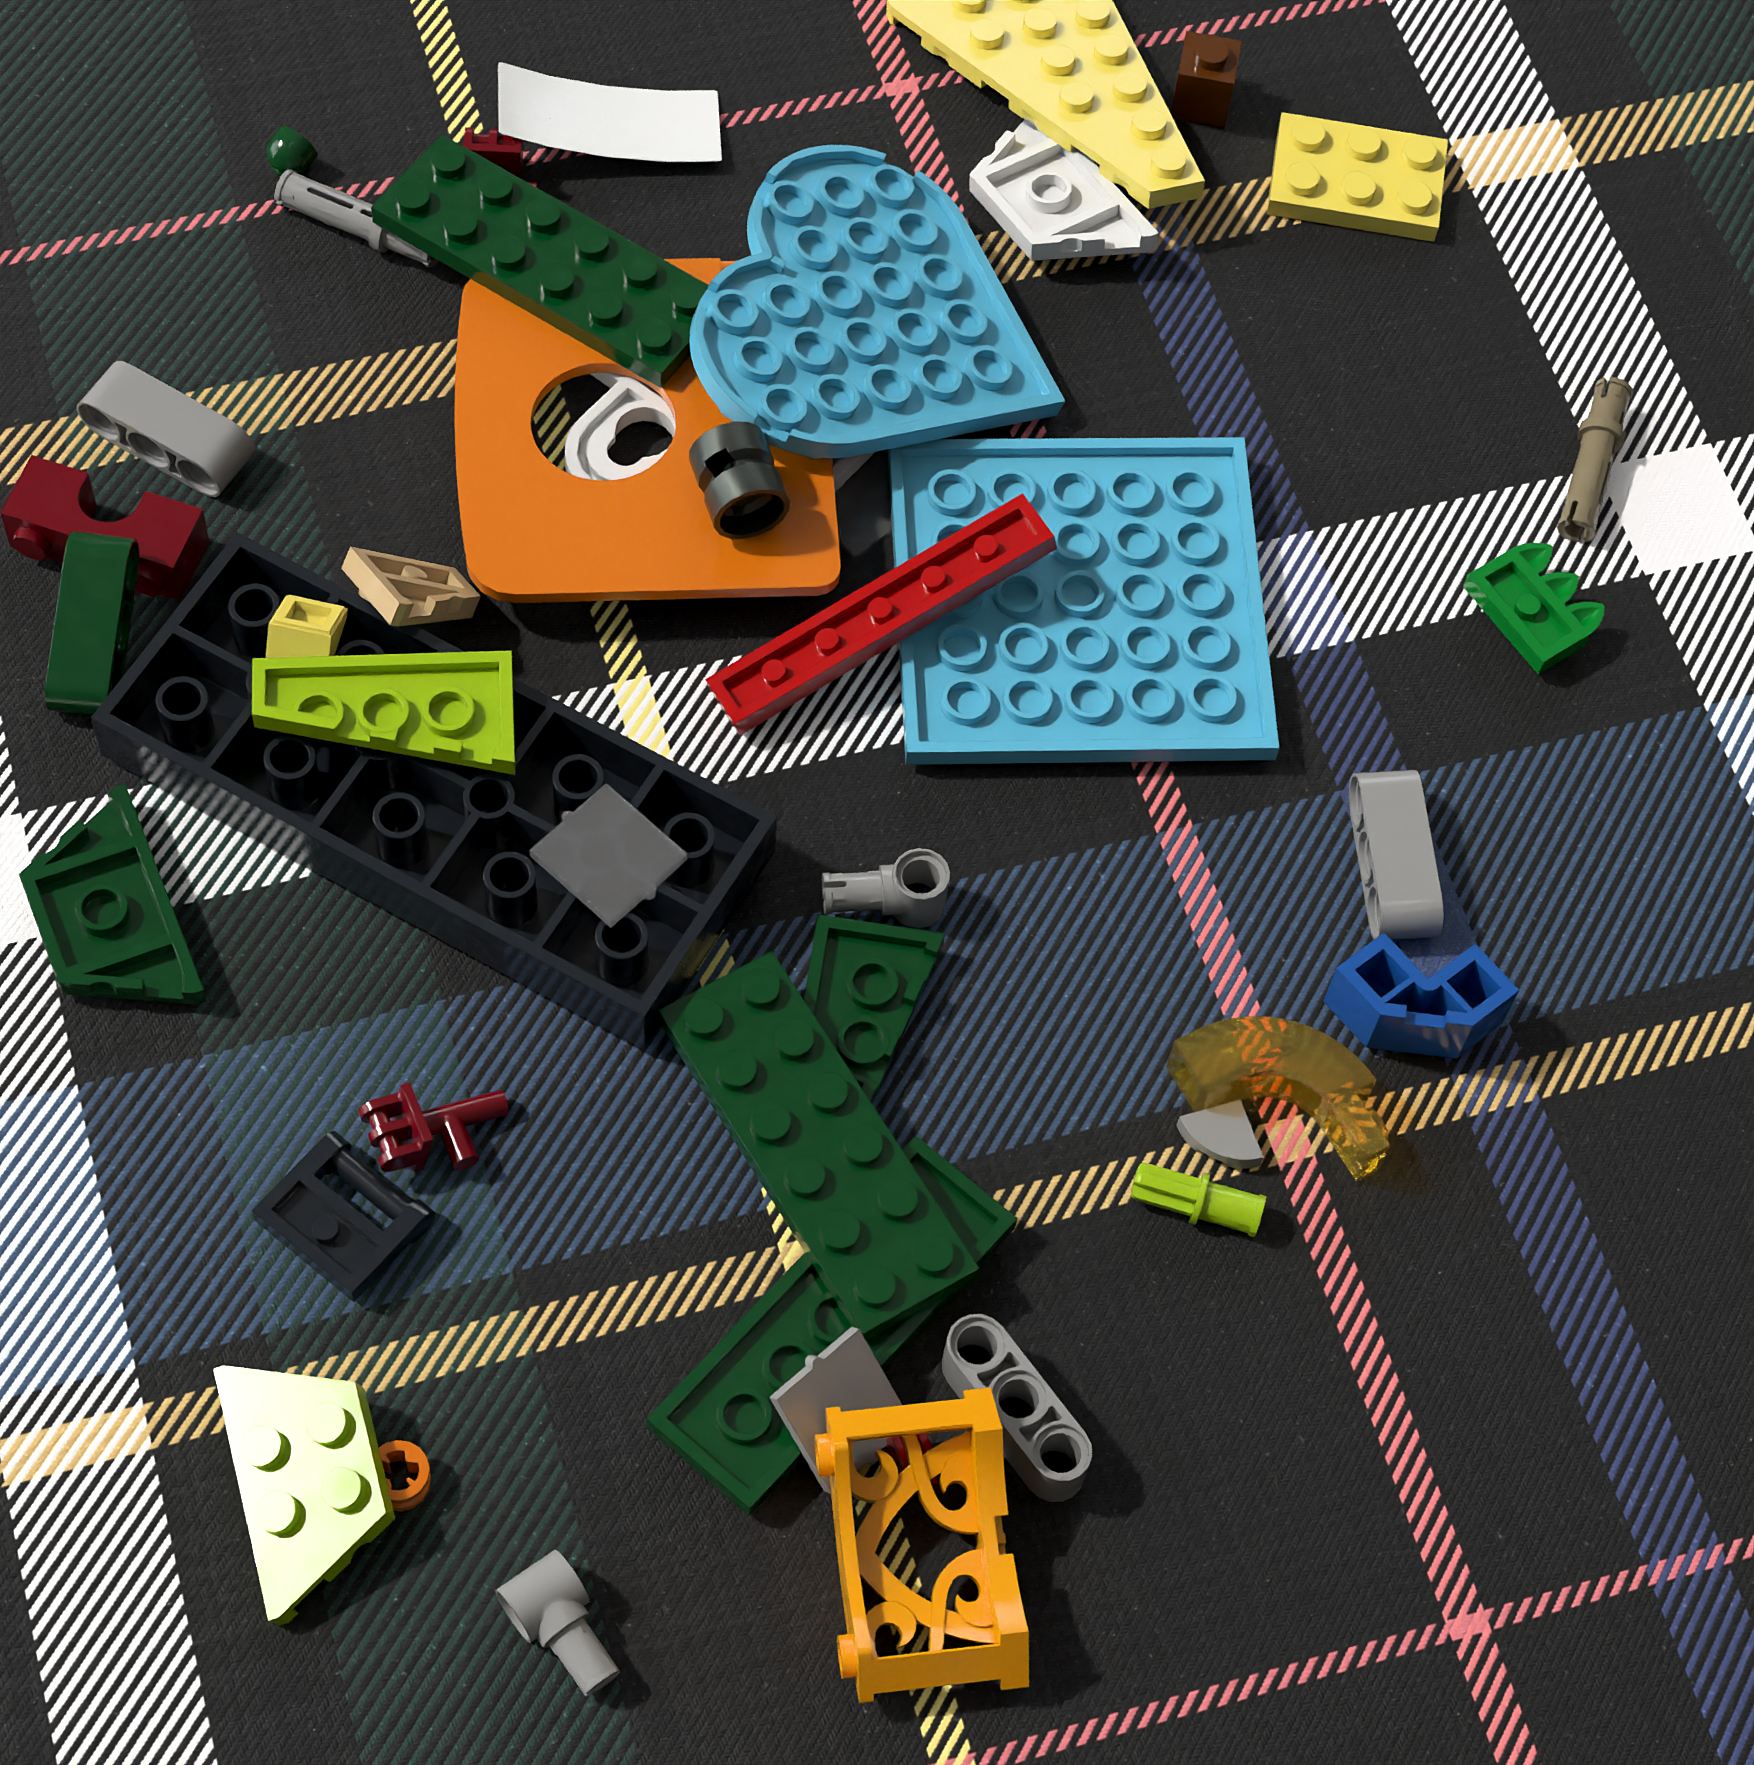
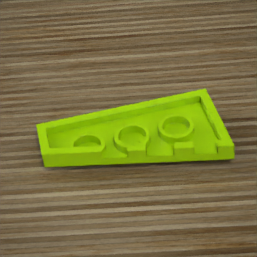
[252,651,515,775]

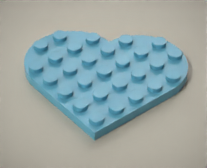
[689,145,1065,459]

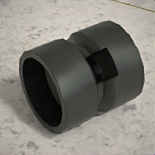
[689,421,790,539]

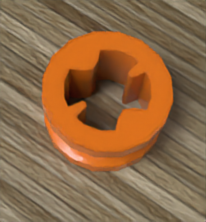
[379,1440,431,1511]

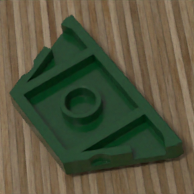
[19,784,206,1004]

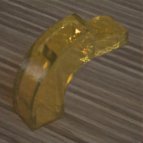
[1166,1016,1390,1182]

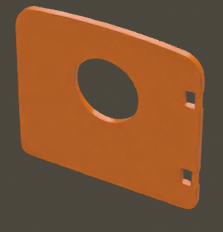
[454,258,841,603]

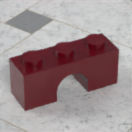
[0,455,210,601]

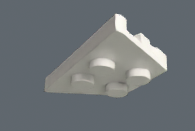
[969,118,1158,261]

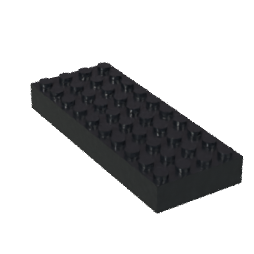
[91,532,777,1050]

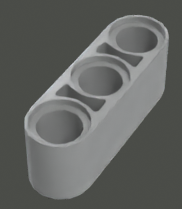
[76,361,256,497]
[1349,770,1444,940]
[942,1314,1092,1502]

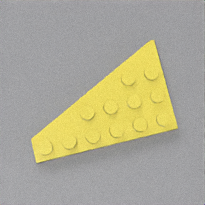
[887,0,1205,209]

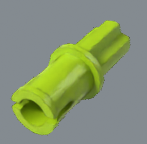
[1131,1163,1266,1237]

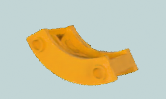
[814,1387,1029,1704]

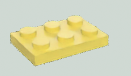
[1266,112,1448,242]

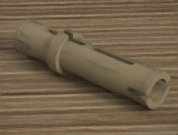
[1557,377,1633,542]

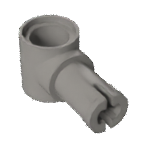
[822,848,950,928]
[495,1549,620,1697]

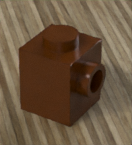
[1170,31,1242,128]

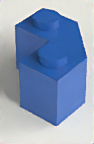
[1323,933,1519,1059]

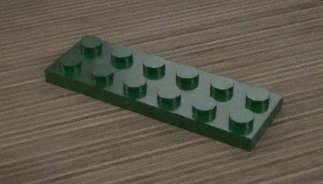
[371,134,709,388]
[658,951,979,1340]
[647,1136,1018,1516]

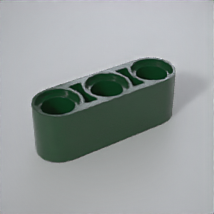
[45,531,140,716]

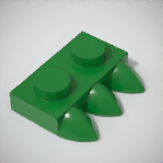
[1463,542,1605,674]

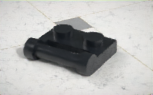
[252,1131,436,1302]

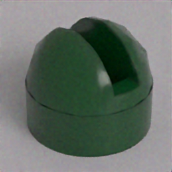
[266,126,318,176]

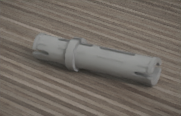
[274,169,439,267]

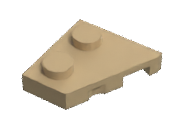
[341,547,481,627]

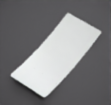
[498,62,722,162]

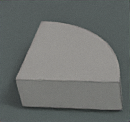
[1176,1099,1263,1169]

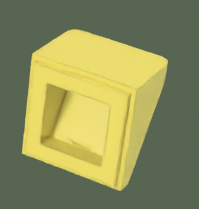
[266,595,348,658]

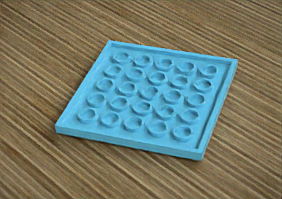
[888,437,1279,765]

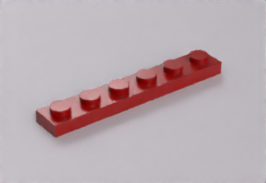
[705,493,1057,736]

